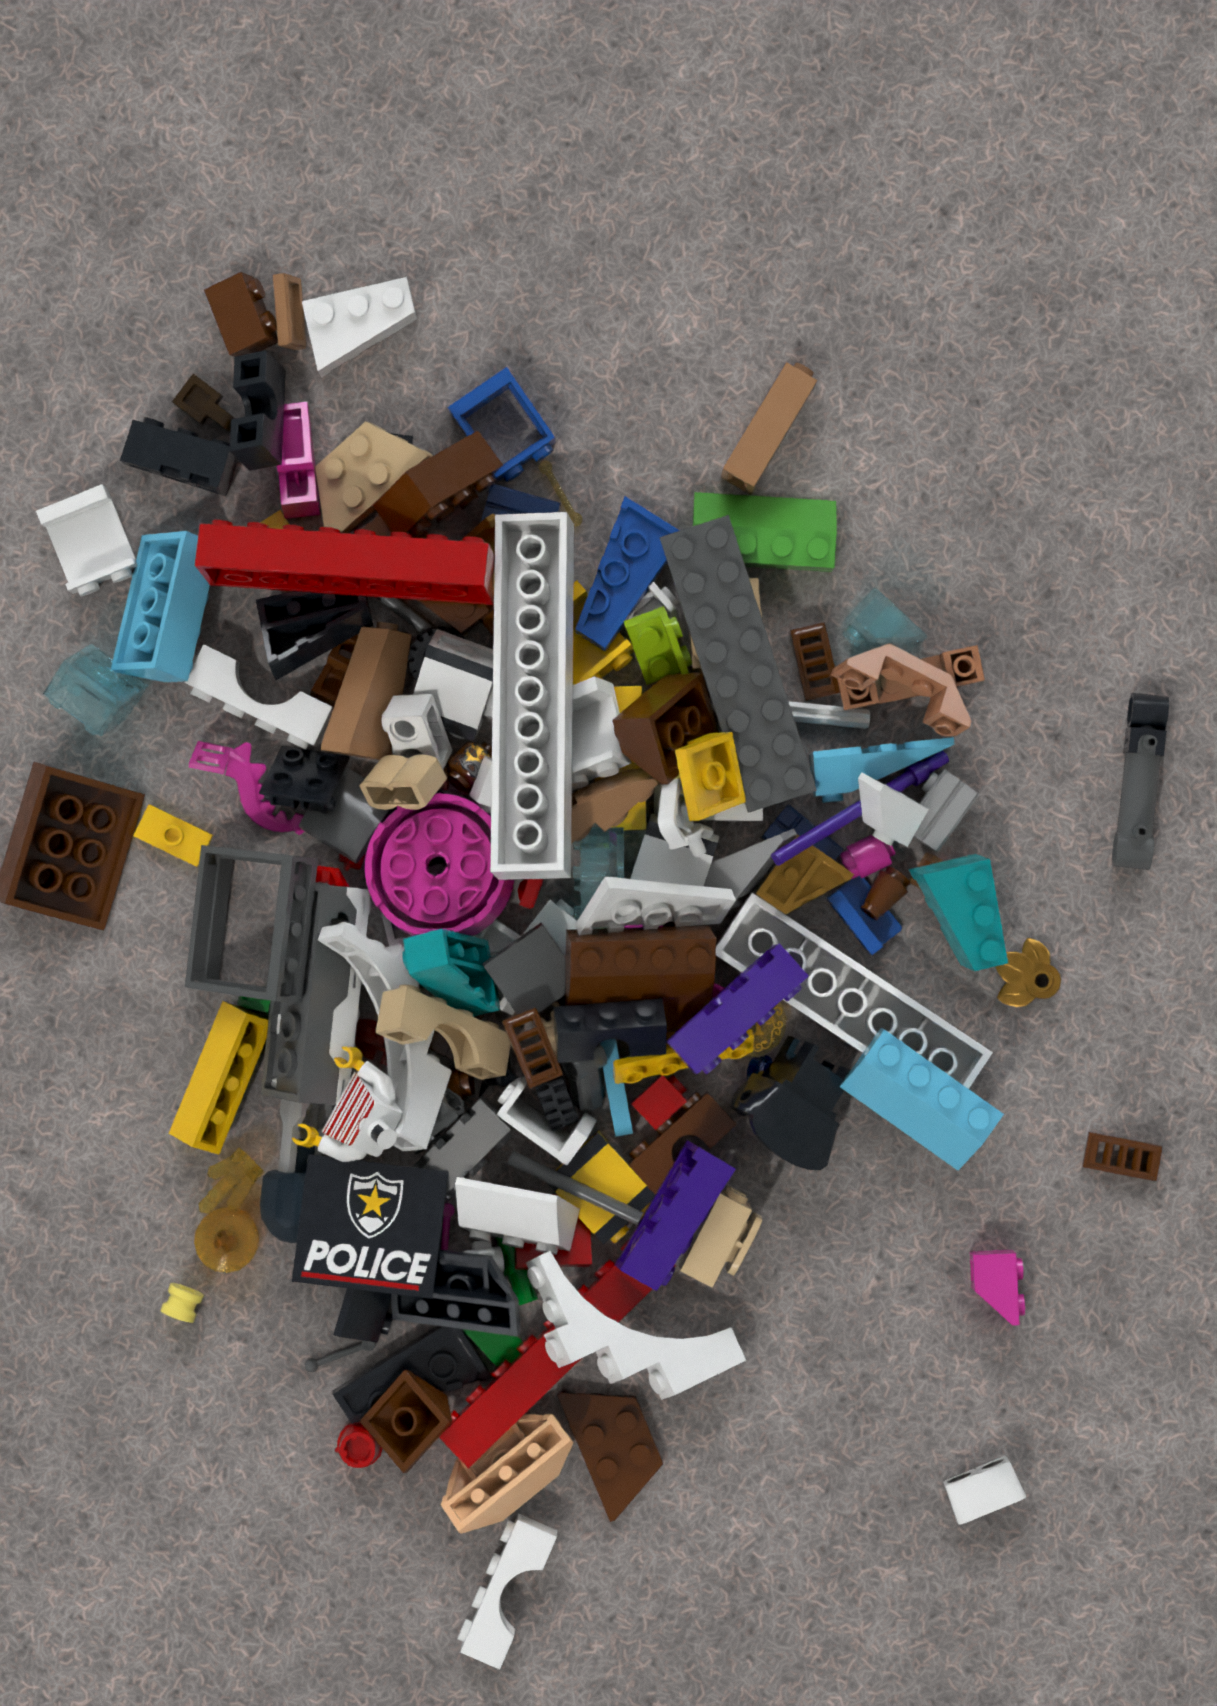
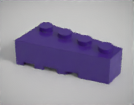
[666,943,809,1075]
[615,1140,736,1291]

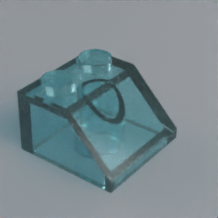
[840,587,928,649]

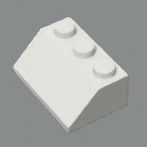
[455,1177,580,1255]

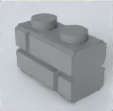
[913,769,980,853]

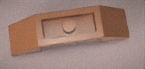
[831,643,972,737]
[837,645,985,711]

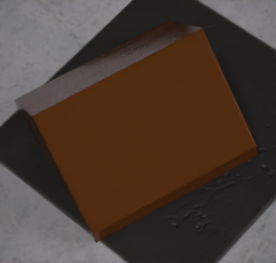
[360,1370,453,1473]

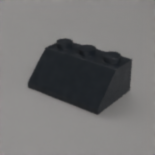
[333,1288,393,1343]

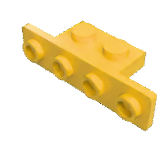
[613,1029,754,1084]

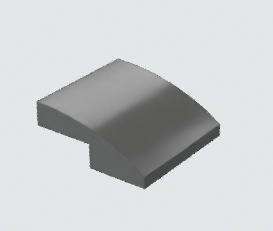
[299,767,397,863]

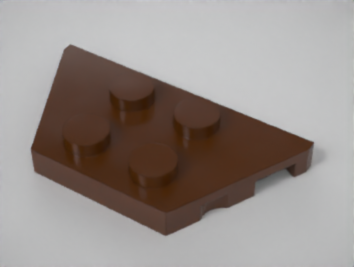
[557,1391,663,1522]

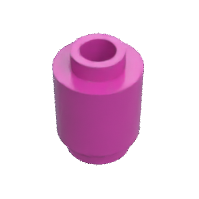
[840,834,895,879]

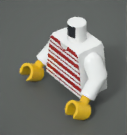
[292,1047,402,1162]

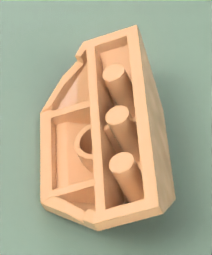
[441,1414,574,1534]

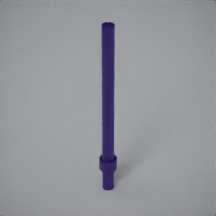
[771,750,949,866]

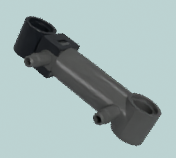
[1112,693,1169,870]

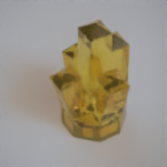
[198,1147,265,1214]

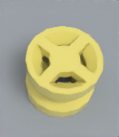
[160,1283,204,1323]

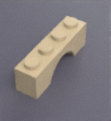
[376,985,511,1080]

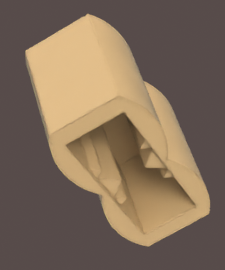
[359,754,447,810]

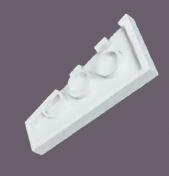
[575,877,736,935]

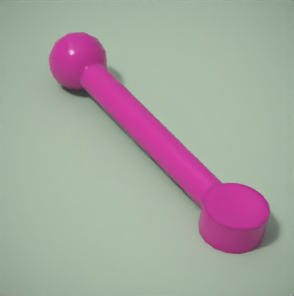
[441,1203,455,1250]

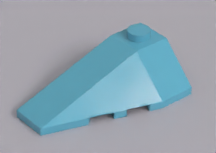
[809,737,954,803]

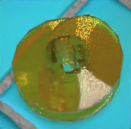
[194,1207,259,1273]

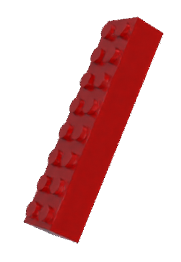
[195,520,495,605]

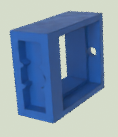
[448,367,556,482]

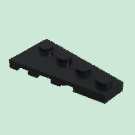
[332,1326,492,1424]

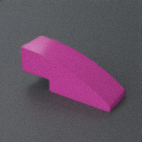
[277,402,320,519]

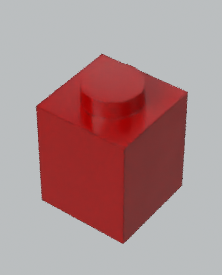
[631,1074,687,1130]

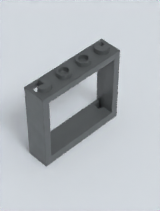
[185,845,318,1003]

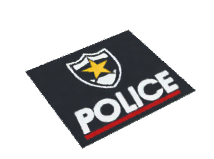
[291,1154,448,1299]

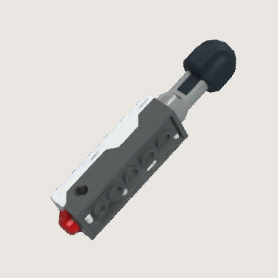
[260,866,371,1244]

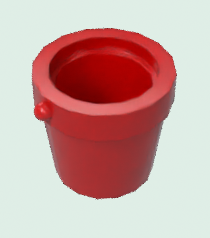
[335,1421,383,1468]

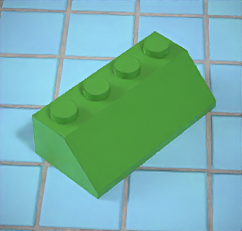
[692,492,837,572]

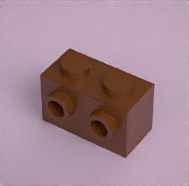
[204,272,278,357]

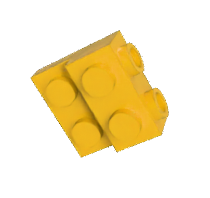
[675,732,746,821]

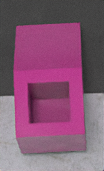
[969,1250,1025,1326]

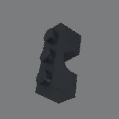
[230,350,286,471]
[554,998,667,1063]

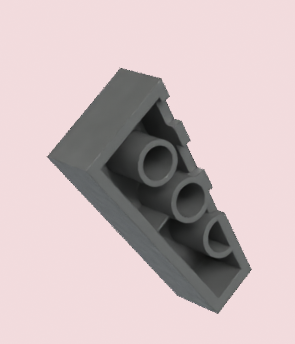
[412,1095,512,1202]

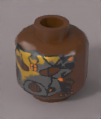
[447,741,492,795]

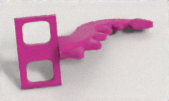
[188,741,305,835]

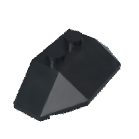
[391,1249,521,1337]

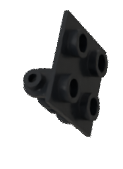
[259,746,350,814]

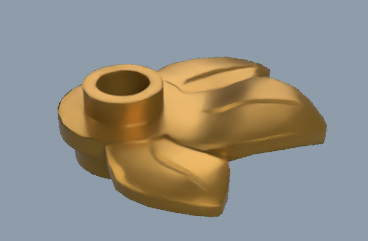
[995,938,1061,1007]

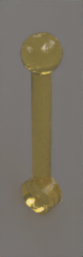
[539,460,583,527]

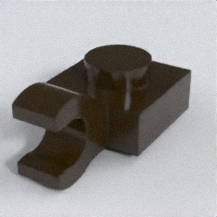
[172,374,235,433]

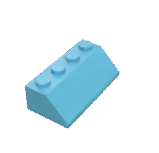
[111,531,210,682]
[839,1028,1004,1170]

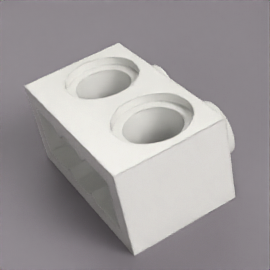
[382,694,452,769]

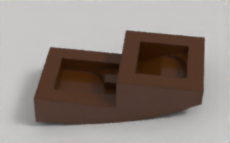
[310,635,358,708]

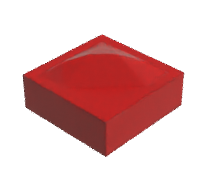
[518,879,544,909]

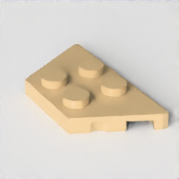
[315,421,433,533]

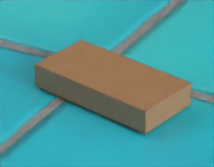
[273,273,306,350]

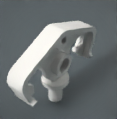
[658,778,706,857]

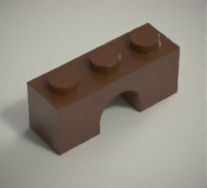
[628,1091,737,1195]

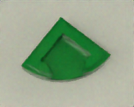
[237,996,271,1013]

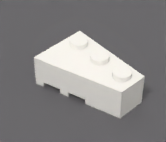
[302,277,417,378]

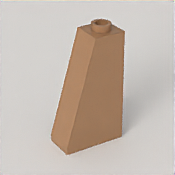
[721,362,817,495]
[321,622,411,760]

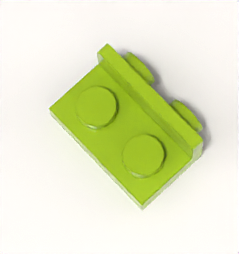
[623,606,692,685]

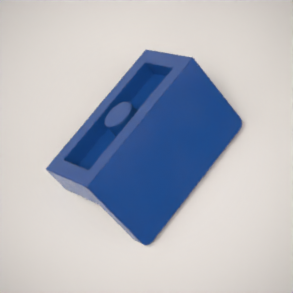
[826,876,902,955]

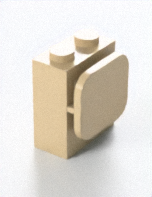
[679,1186,762,1288]

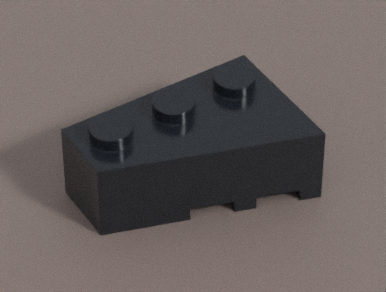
[120,417,238,496]
[256,591,373,681]

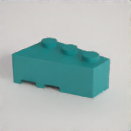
[908,854,1008,971]
[402,929,500,1017]

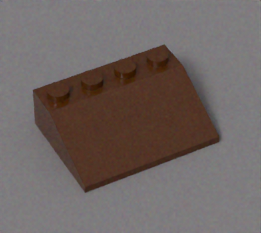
[0,762,145,931]
[565,926,716,1032]

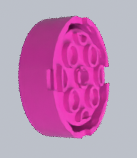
[365,793,514,936]

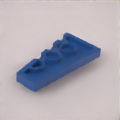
[575,496,680,652]

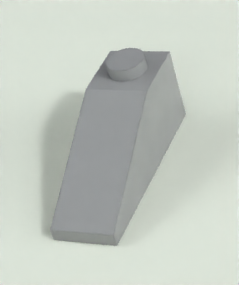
[704,828,797,909]

